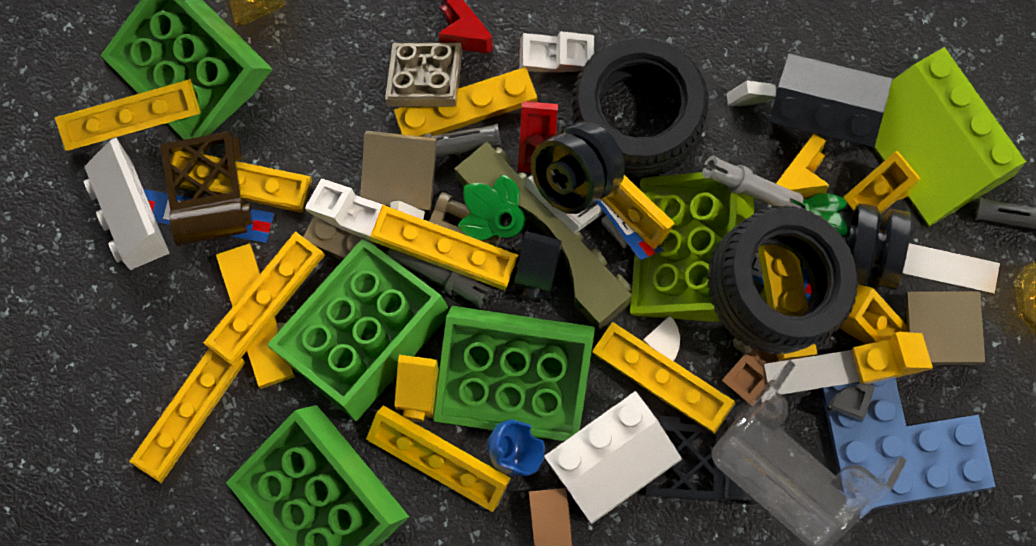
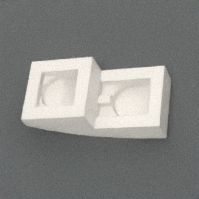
[520,31,594,72]
[305,178,382,242]

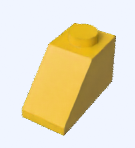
[839,284,907,344]
[395,355,439,422]

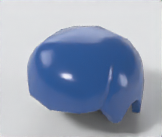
[487,419,545,477]

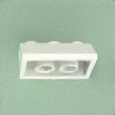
[84,138,169,270]
[544,391,682,524]

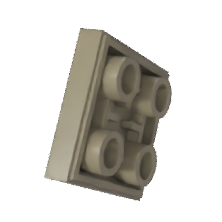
[385,43,463,107]
[360,131,437,210]
[905,291,985,365]

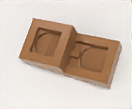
[722,349,786,405]
[529,488,572,546]

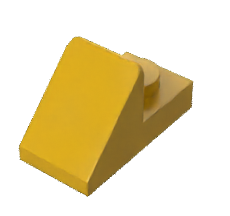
[776,133,829,199]
[843,151,921,215]
[851,332,933,384]

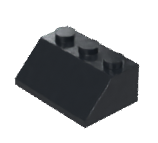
[769,53,892,148]

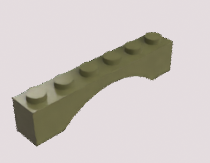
[455,142,632,332]

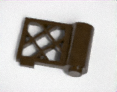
[160,131,254,246]

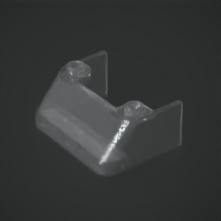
[712,360,907,546]

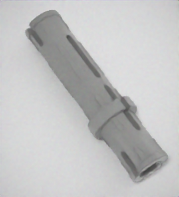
[702,155,803,209]

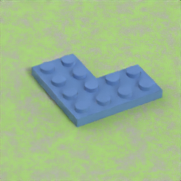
[821,378,996,513]

